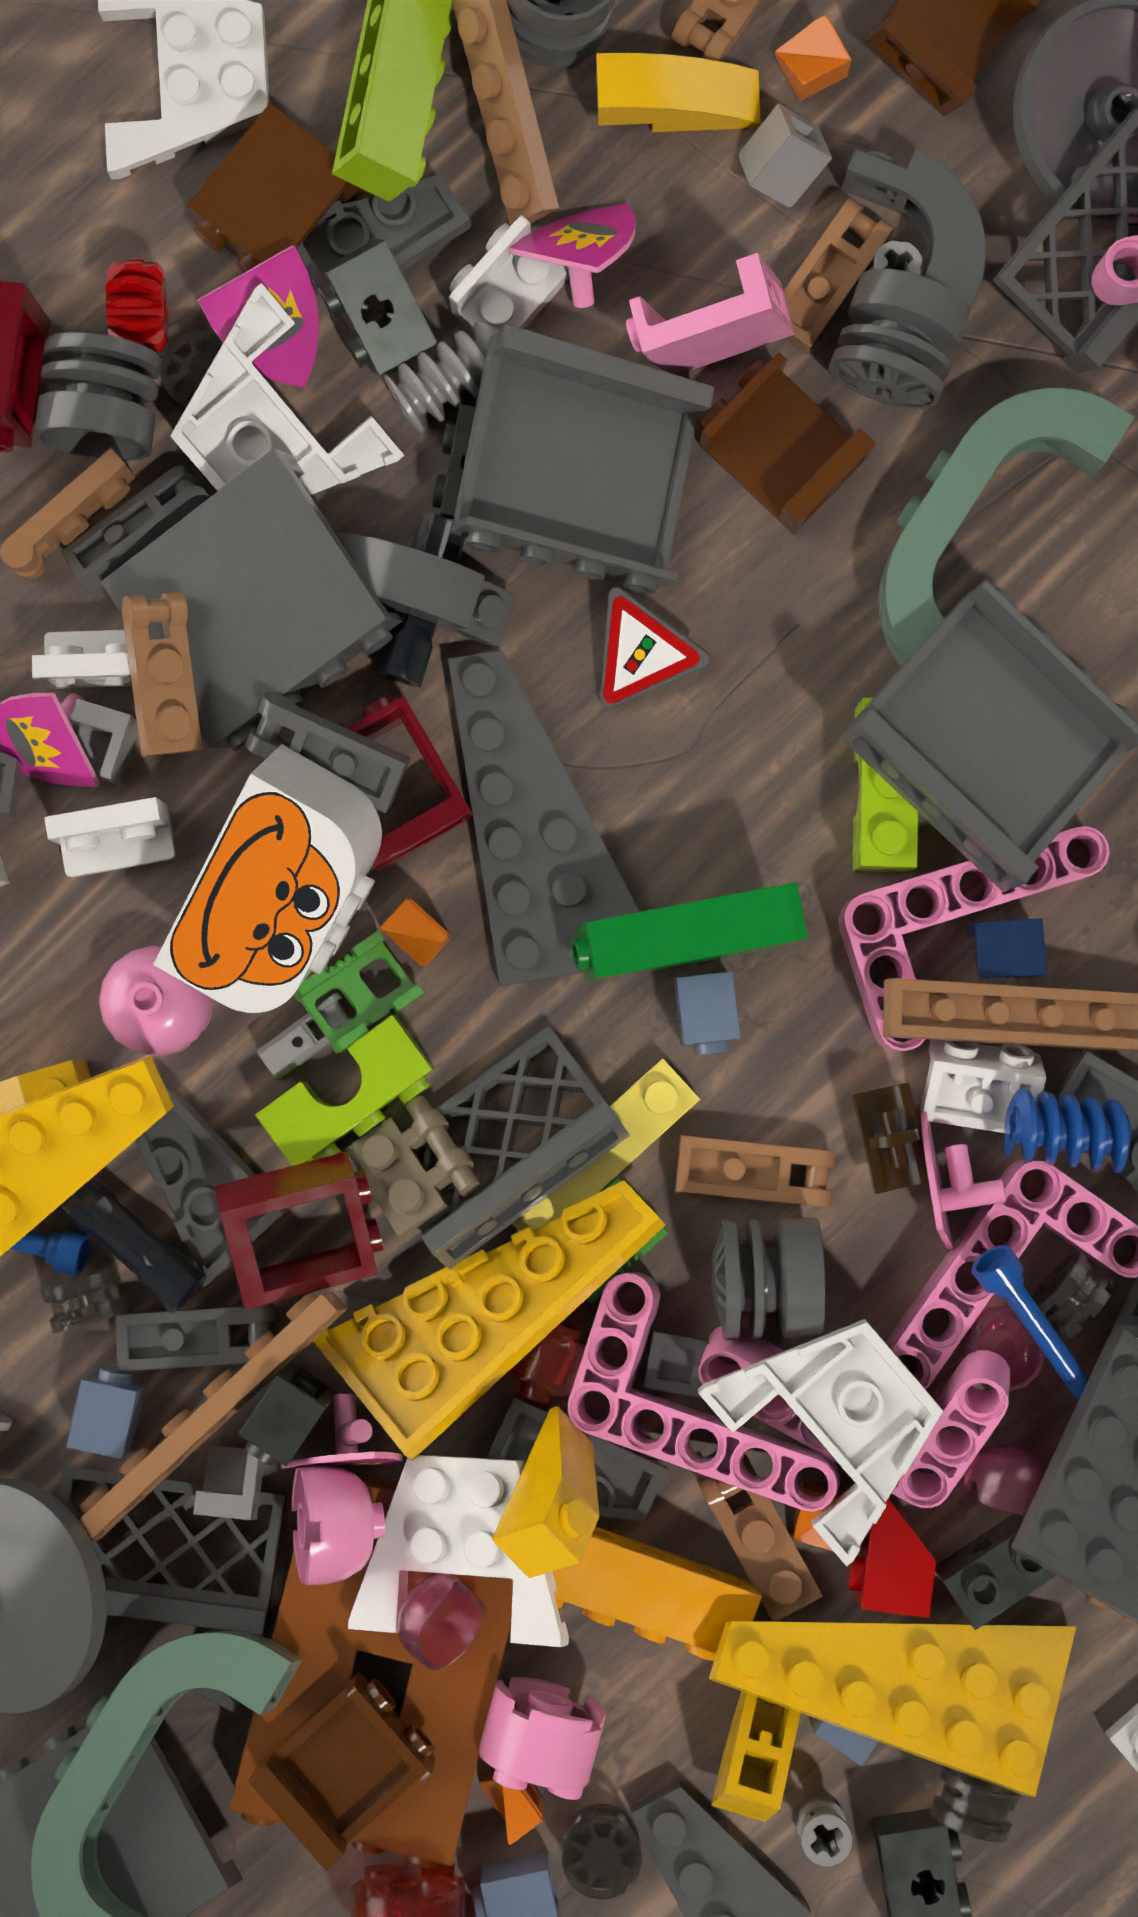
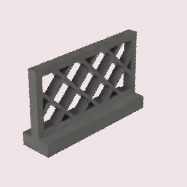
[993,108,1138,374]
[420,1025,630,1269]
[58,1466,287,1635]

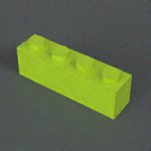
[332,0,455,202]

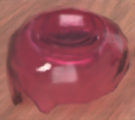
[961,1304,1045,1391]
[964,1444,1047,1516]
[397,1574,485,1670]

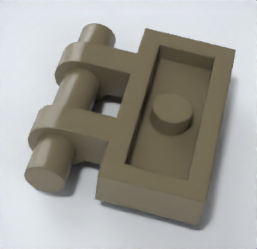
[345,1095,480,1242]

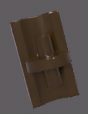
[852,1083,929,1194]

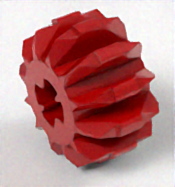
[105,259,169,353]

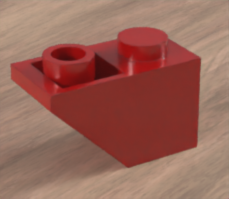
[847,1498,936,1618]

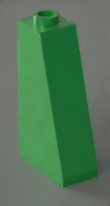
[571,882,808,982]

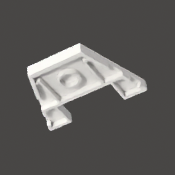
[98,0,270,180]
[170,283,404,495]
[698,1319,943,1566]
[348,1455,569,1647]

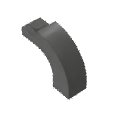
[841,149,986,310]
[335,532,516,647]

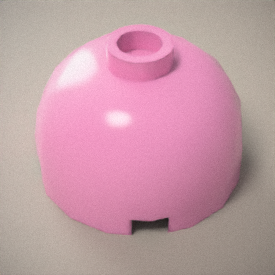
[99,945,214,1056]
[292,1465,385,1585]

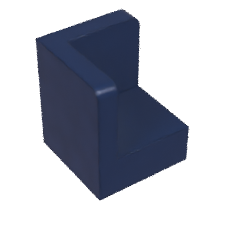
[967,918,1047,979]

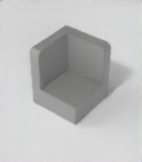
[739,103,832,207]
[70,698,138,786]
[193,1445,264,1520]

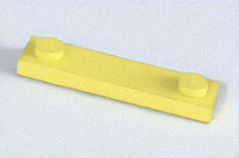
[512,1058,700,1232]

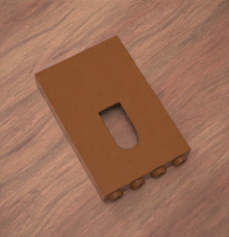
[229,1470,513,1868]

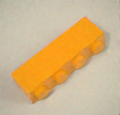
[552,1526,762,1661]

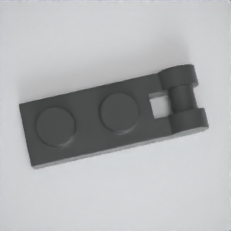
[60,465,210,595]
[245,692,411,813]
[115,1303,275,1372]

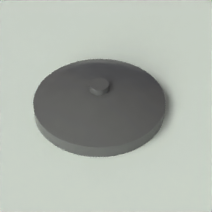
[1013,0,1138,227]
[0,1479,107,1714]

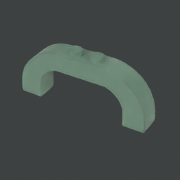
[879,388,1135,667]
[31,1630,303,1917]

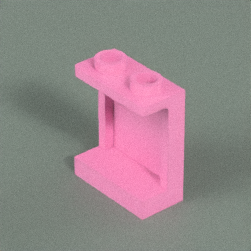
[626,253,795,375]

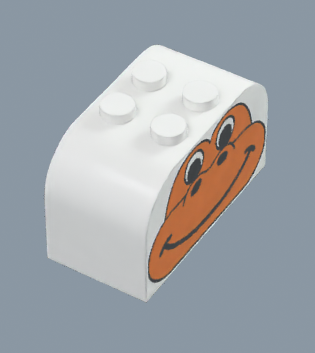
[153,744,382,1013]

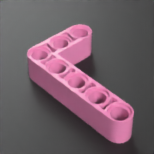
[838,826,1110,1052]
[885,1159,1138,1389]
[567,1272,840,1512]
[698,1326,1010,1508]

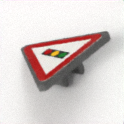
[600,587,711,708]

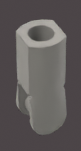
[257,992,355,1081]

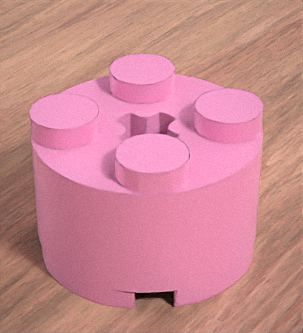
[478,1677,607,1800]

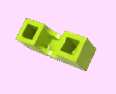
[853,698,918,873]
[255,1015,435,1166]

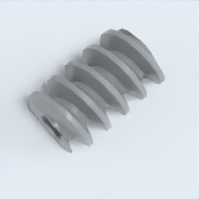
[383,320,492,434]

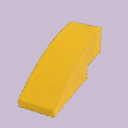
[596,53,761,132]

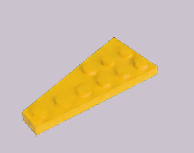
[0,1054,174,1257]
[313,1180,665,1460]
[709,1621,1077,1797]

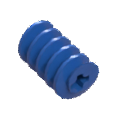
[1004,1088,1131,1173]

